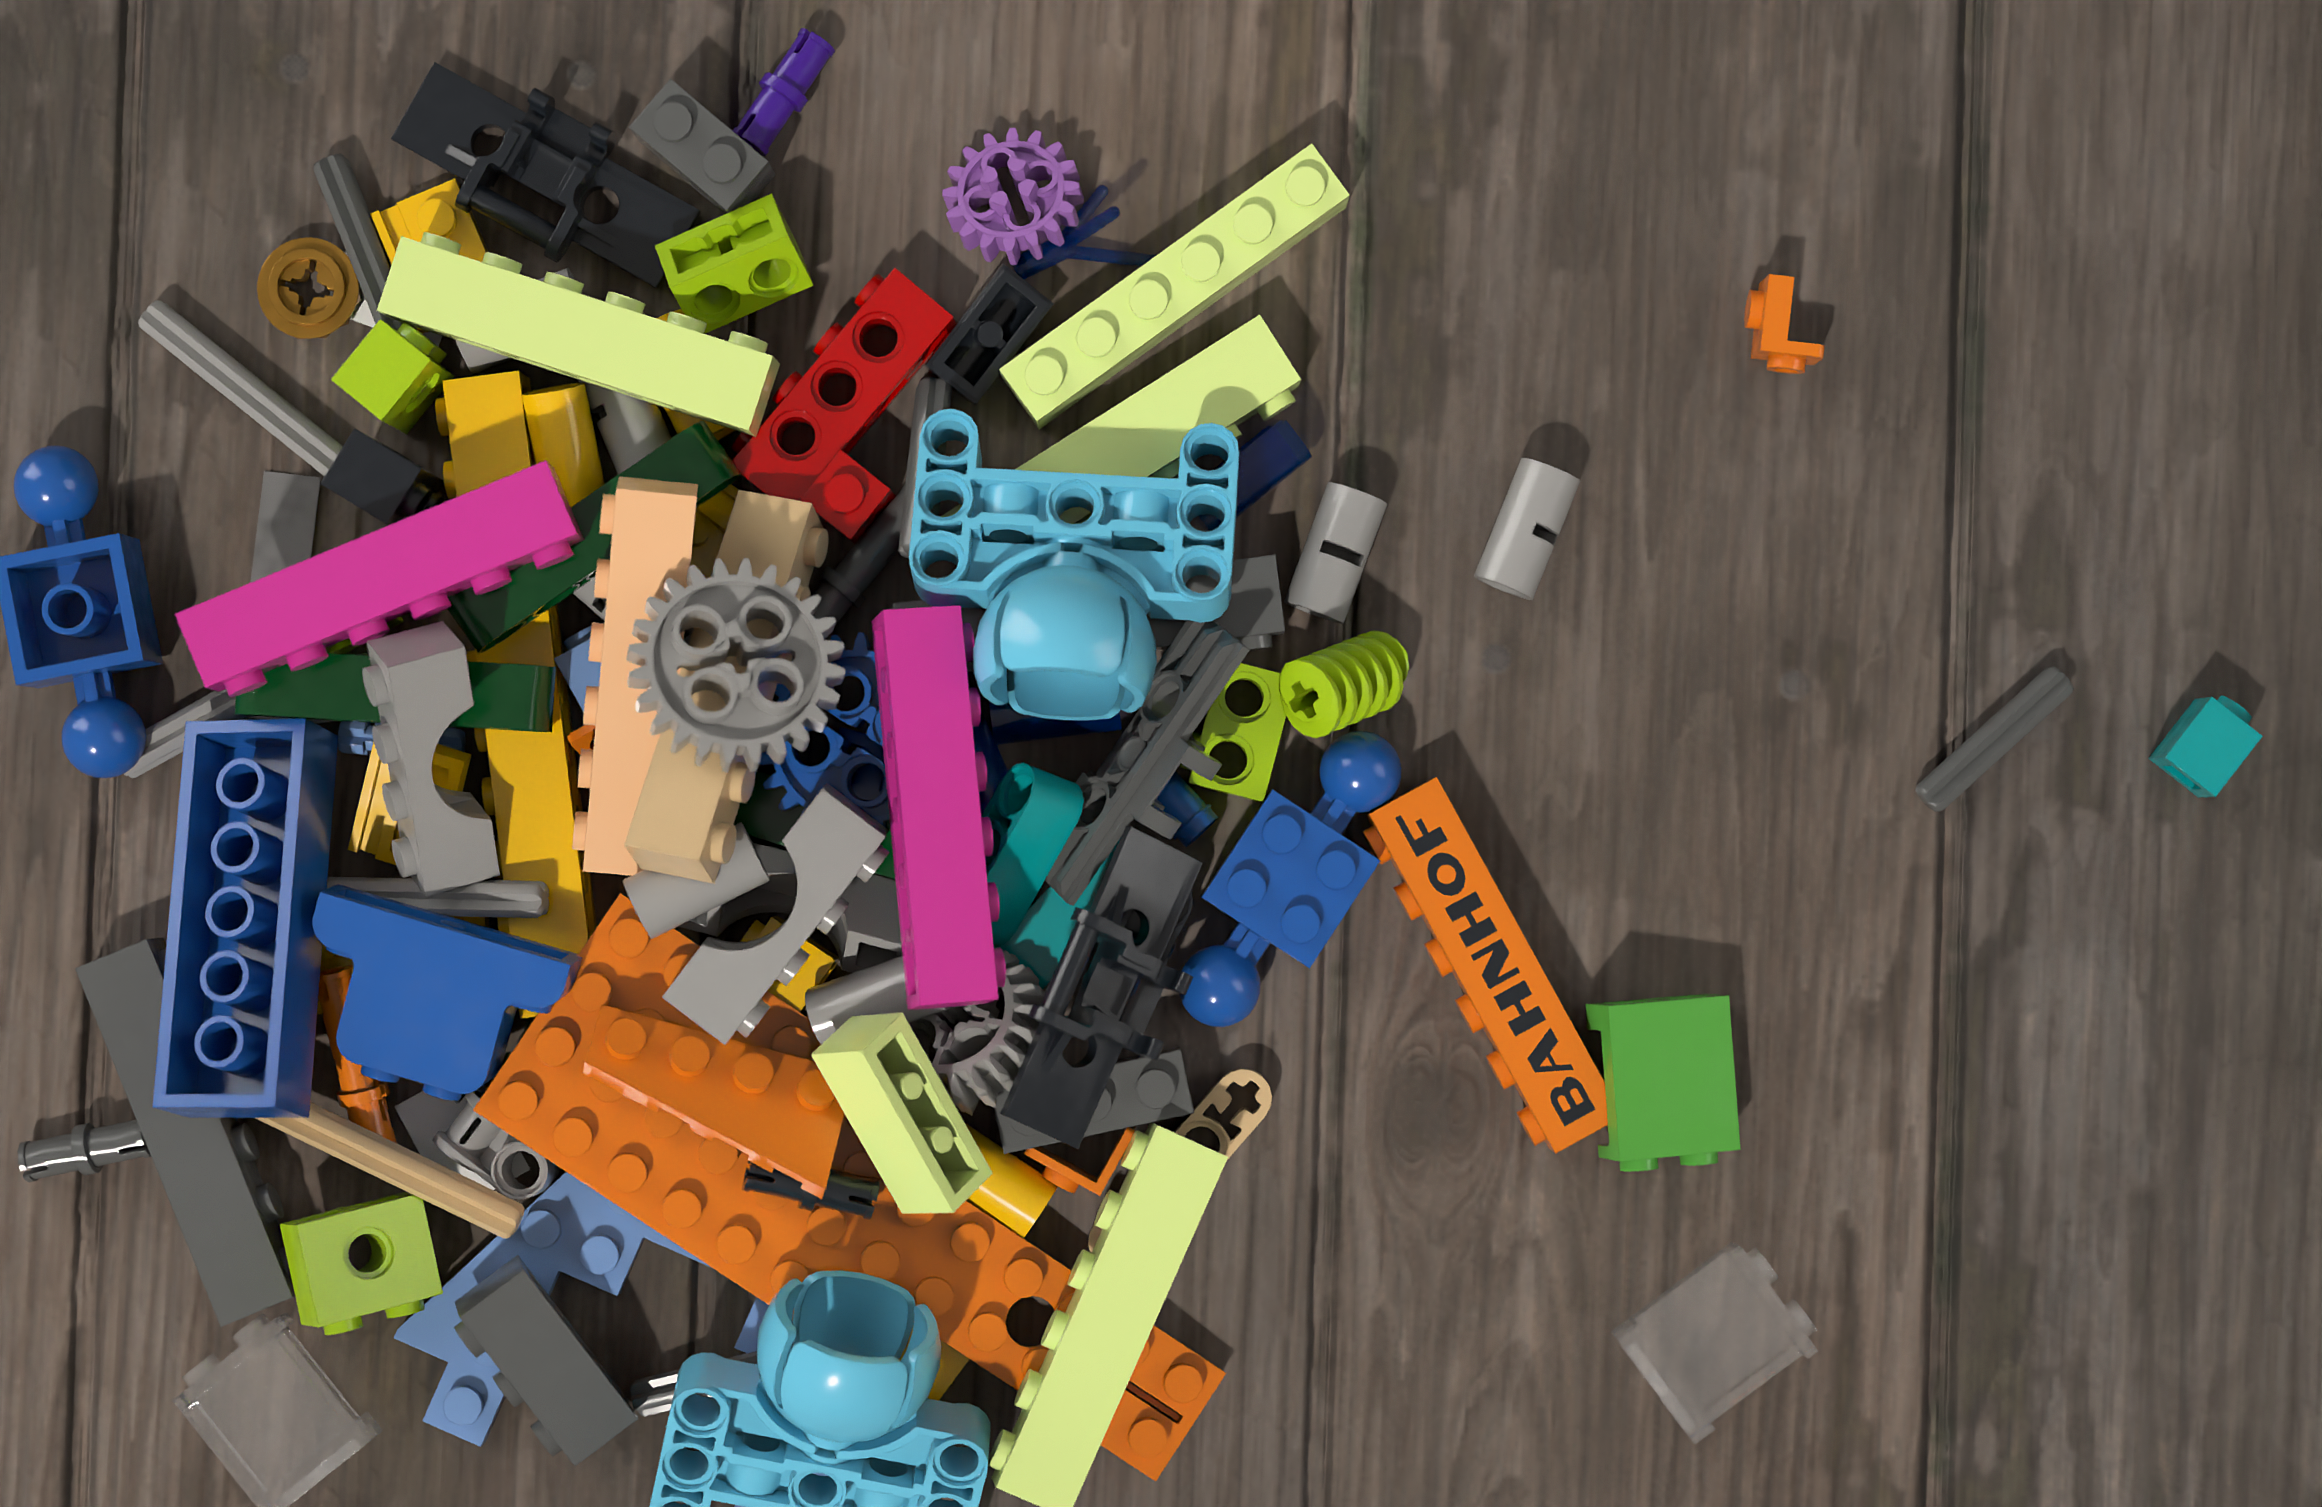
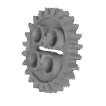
[626,558,845,772]

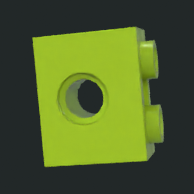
[280,1192,443,1335]

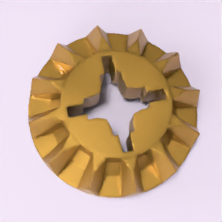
[257,237,361,340]

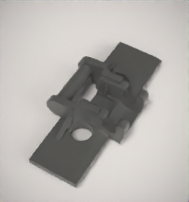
[1045,620,1249,906]

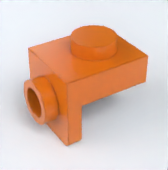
[1744,274,1825,374]

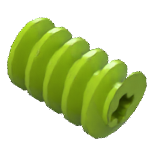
[1279,630,1409,738]

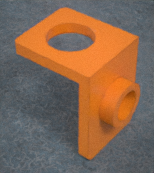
[1024,1126,1136,1196]

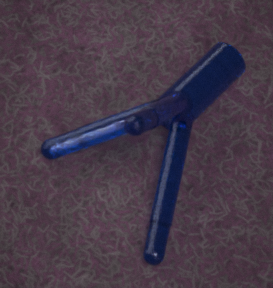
[1012,185,1156,280]

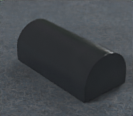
[924,264,1054,405]

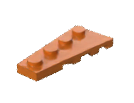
[582,1005,845,1199]

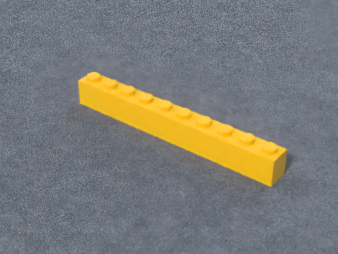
[435,371,597,1019]

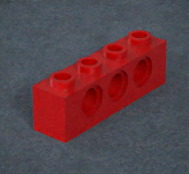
[731,268,956,501]

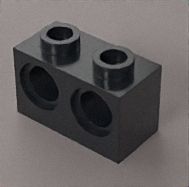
[320,428,444,525]

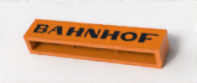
[1362,777,1608,1154]

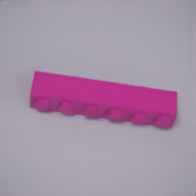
[175,460,584,697]
[871,605,1006,1010]

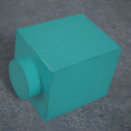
[2148,696,2263,798]

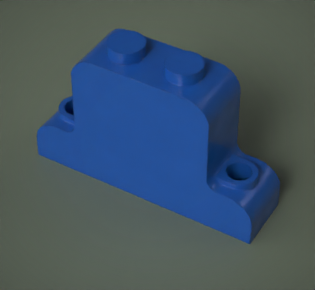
[312,884,582,1100]

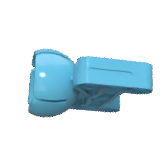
[909,409,1239,721]
[650,1271,991,1507]

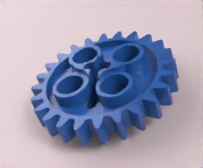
[759,632,890,840]

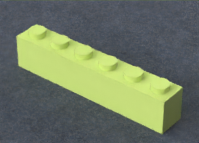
[999,143,1350,429]
[377,232,780,437]
[940,315,1301,524]
[988,1122,1228,1507]

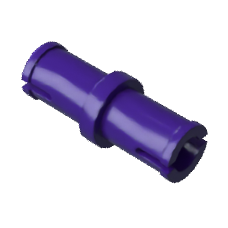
[733,28,835,156]

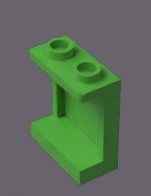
[1585,993,1741,1172]

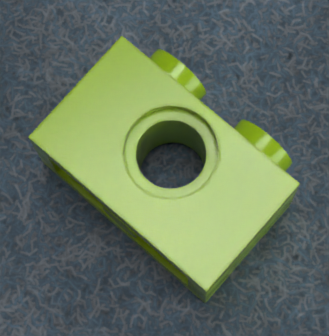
[331,319,454,435]

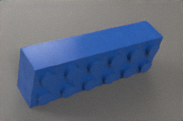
[153,718,338,1118]

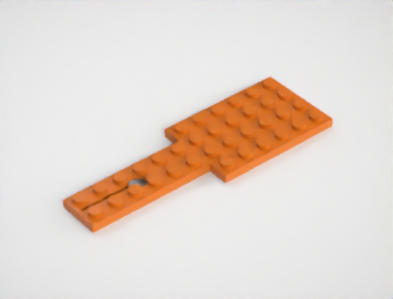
[473,893,1226,1482]

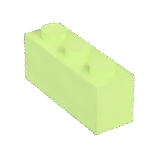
[811,1012,993,1214]

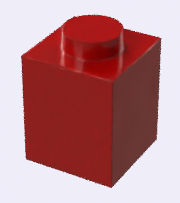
[800,449,895,544]

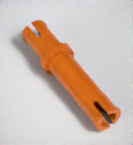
[318,965,398,1144]

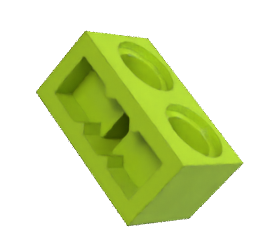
[655,193,813,334]
[1180,663,1286,803]

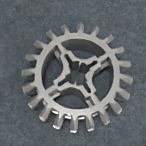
[909,950,1045,1115]

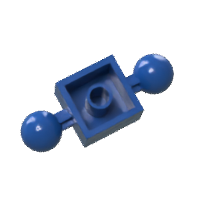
[0,445,163,778]
[1179,731,1401,1027]

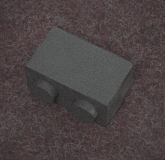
[629,78,776,214]

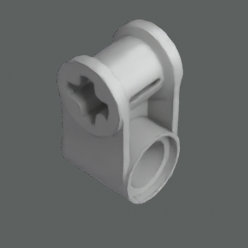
[432,1089,559,1200]

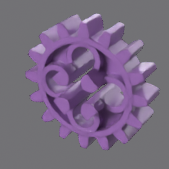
[942,128,1084,265]

